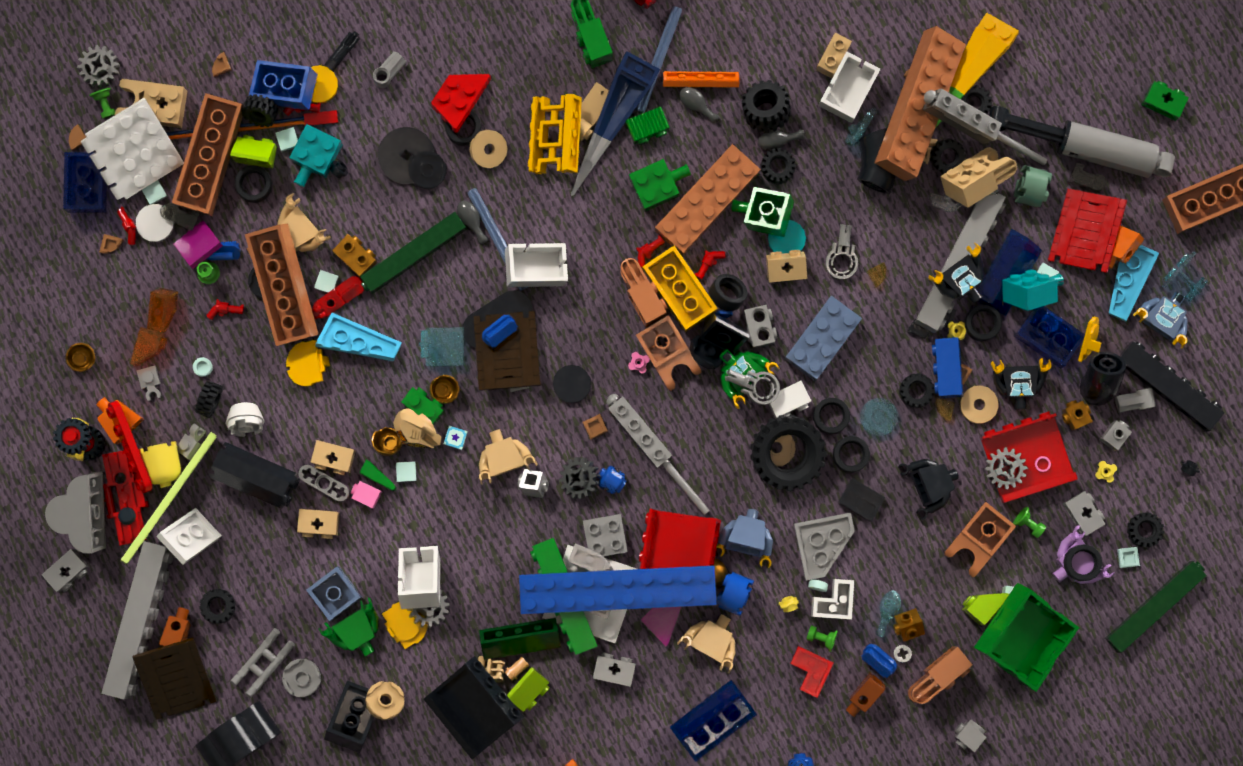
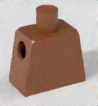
[159,607,191,647]
[846,672,885,717]

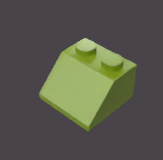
[230,135,277,169]
[962,593,1009,625]
[507,667,550,712]

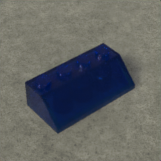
[977,229,1042,316]
[670,680,757,762]

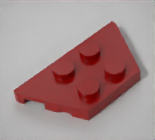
[431,74,491,133]

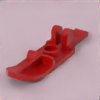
[312,276,364,320]

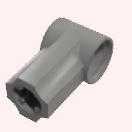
[373,51,407,89]
[1115,388,1156,413]

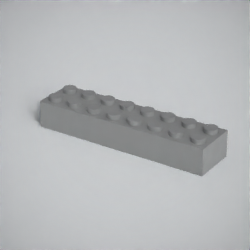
[101,541,174,699]

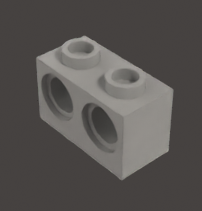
[743,305,778,349]

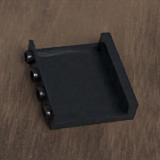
[423,656,524,760]

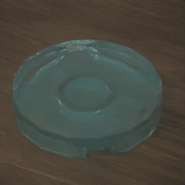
[860,398,898,436]

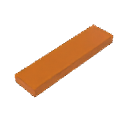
[663,71,739,87]

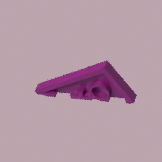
[640,607,681,646]

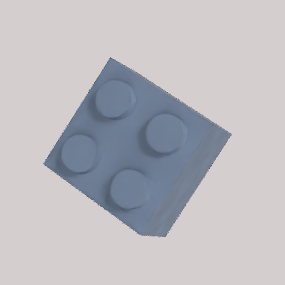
[307,566,363,621]

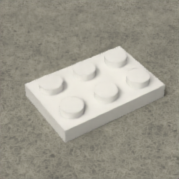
[157,508,222,565]

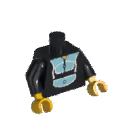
[928,243,984,304]
[991,358,1051,410]

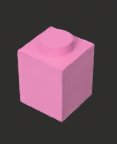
[351,481,382,509]

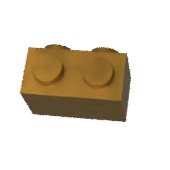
[332,234,377,279]

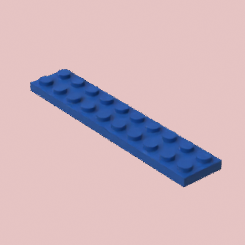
[519,566,716,614]

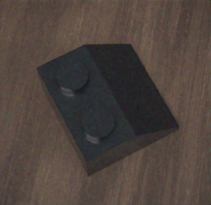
[699,312,750,354]

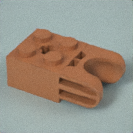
[621,258,668,328]
[636,315,702,391]
[944,502,1016,578]
[908,646,972,704]

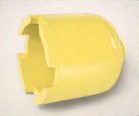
[138,441,181,488]

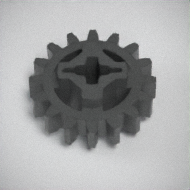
[559,457,600,499]

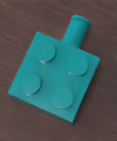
[289,124,343,187]
[1002,270,1064,311]

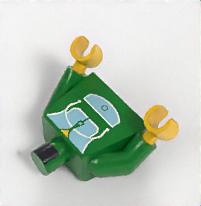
[720,349,780,409]

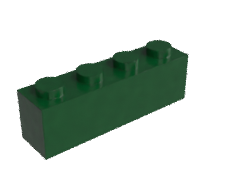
[479,618,561,660]

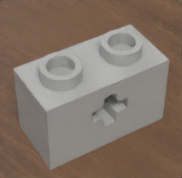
[1063,491,1105,536]
[42,549,90,592]
[593,652,636,687]

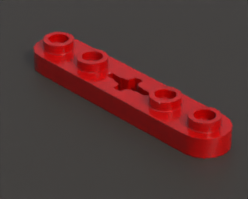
[106,401,152,493]

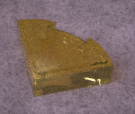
[867,262,886,288]
[935,398,955,421]

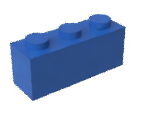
[932,337,963,399]

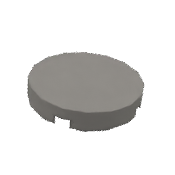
[282,659,321,697]

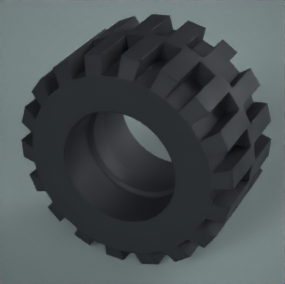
[742,80,791,133]

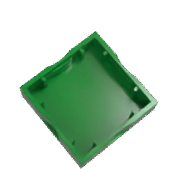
[974,583,1079,692]

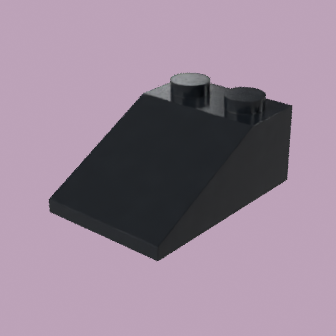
[324,680,383,753]

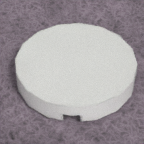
[136,204,175,242]

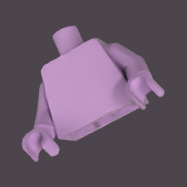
[1053,526,1115,584]

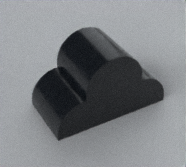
[195,701,282,766]

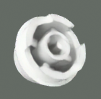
[225,403,264,437]

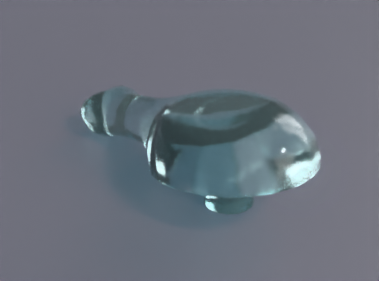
[845,108,877,146]
[875,590,901,638]

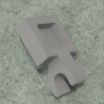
[177,424,206,461]

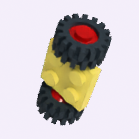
[53,418,105,461]

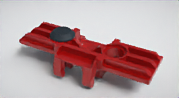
[102,450,149,546]

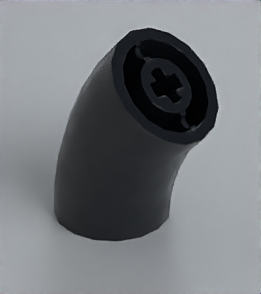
[857,128,896,195]
[1080,352,1126,406]

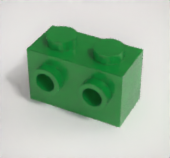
[401,387,444,426]

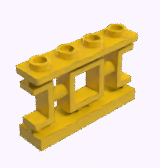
[528,94,582,174]

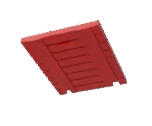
[1048,189,1127,273]

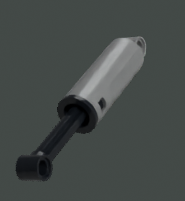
[989,106,1175,178]

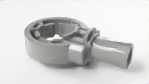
[825,224,858,279]
[725,369,780,405]

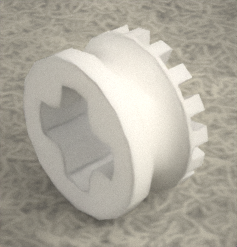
[894,645,912,662]

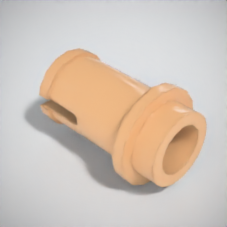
[504,657,530,681]

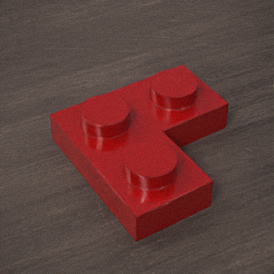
[790,646,833,698]

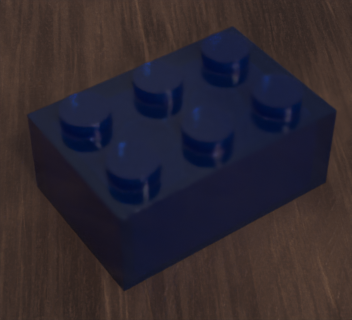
[63,152,107,213]

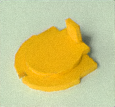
[1078,316,1102,362]
[286,340,330,386]
[382,602,428,649]

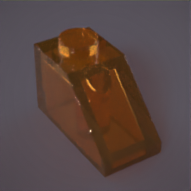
[147,288,178,333]
[130,327,167,367]

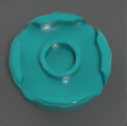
[768,220,806,254]

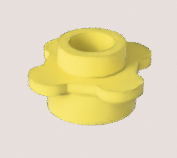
[947,321,966,340]
[1095,461,1117,483]
[779,596,799,612]

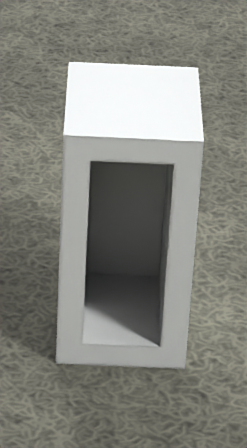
[766,381,811,419]

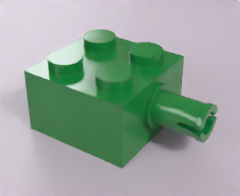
[629,159,691,212]
[731,187,794,237]

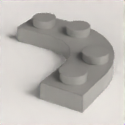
[568,543,613,619]

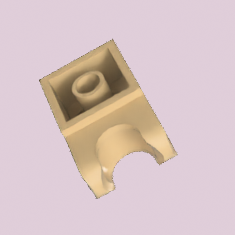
[115,79,187,128]
[940,147,1017,208]

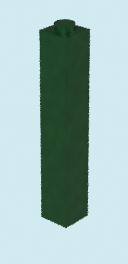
[360,212,467,294]
[1105,561,1207,653]

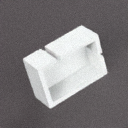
[819,52,880,123]
[505,243,568,287]
[398,546,440,609]

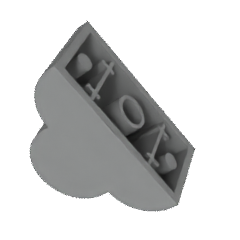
[45,471,106,553]

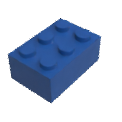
[249,60,318,110]

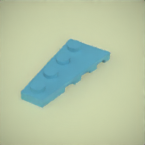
[1109,245,1159,322]
[315,313,402,361]

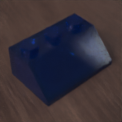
[1014,306,1085,369]

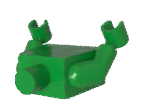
[318,598,379,657]

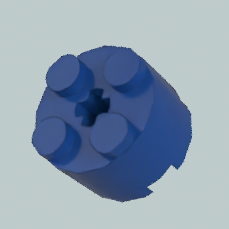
[716,572,754,616]

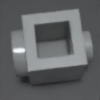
[1099,420,1132,452]
[518,469,549,498]
[954,720,987,752]

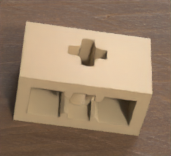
[816,33,852,78]
[766,250,807,282]
[311,440,356,475]
[297,509,340,539]

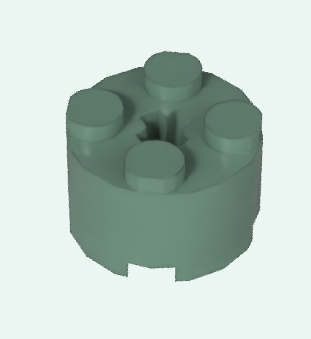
[1014,165,1052,208]

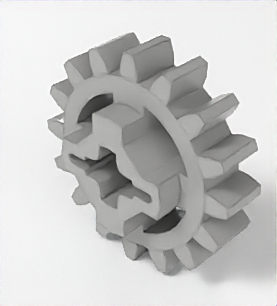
[77,45,120,87]
[984,447,1028,489]
[407,590,449,628]

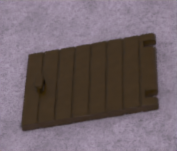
[474,311,541,391]
[132,638,217,720]

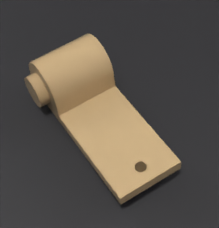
[580,82,609,141]

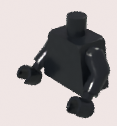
[898,459,959,520]

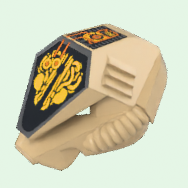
[393,409,441,449]

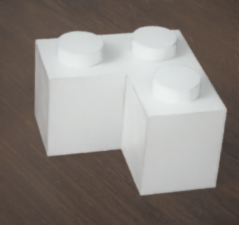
[811,579,854,619]

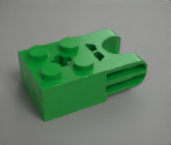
[571,0,613,69]

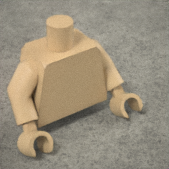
[277,193,331,252]
[479,429,538,485]
[677,614,736,673]

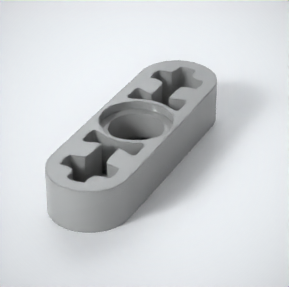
[298,465,350,502]

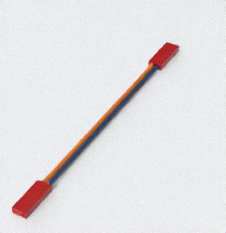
[166,110,338,139]

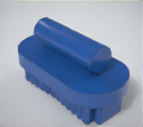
[206,241,241,260]
[482,315,518,347]
[861,644,897,678]

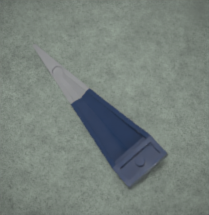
[571,51,660,196]

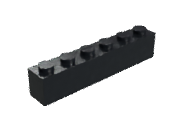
[1120,341,1225,432]

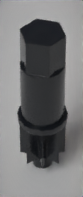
[324,31,359,72]

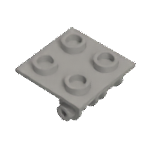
[583,514,628,556]

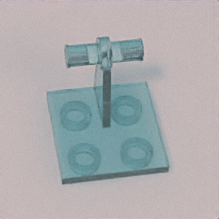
[1162,251,1208,302]
[419,327,464,366]

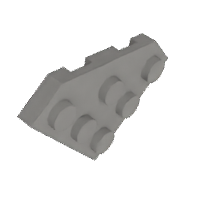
[794,513,855,581]

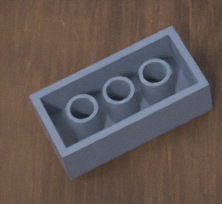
[785,296,862,381]

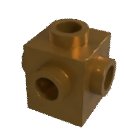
[1062,400,1093,431]
[893,608,925,642]

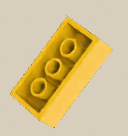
[642,245,718,332]

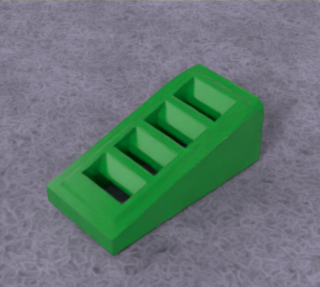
[360,459,397,491]

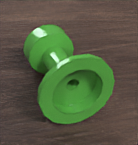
[89,88,115,119]
[197,262,220,284]
[1013,507,1046,538]
[806,625,838,652]

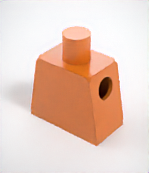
[1109,226,1144,269]
[96,397,144,445]

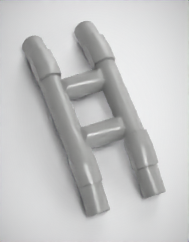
[230,628,295,698]

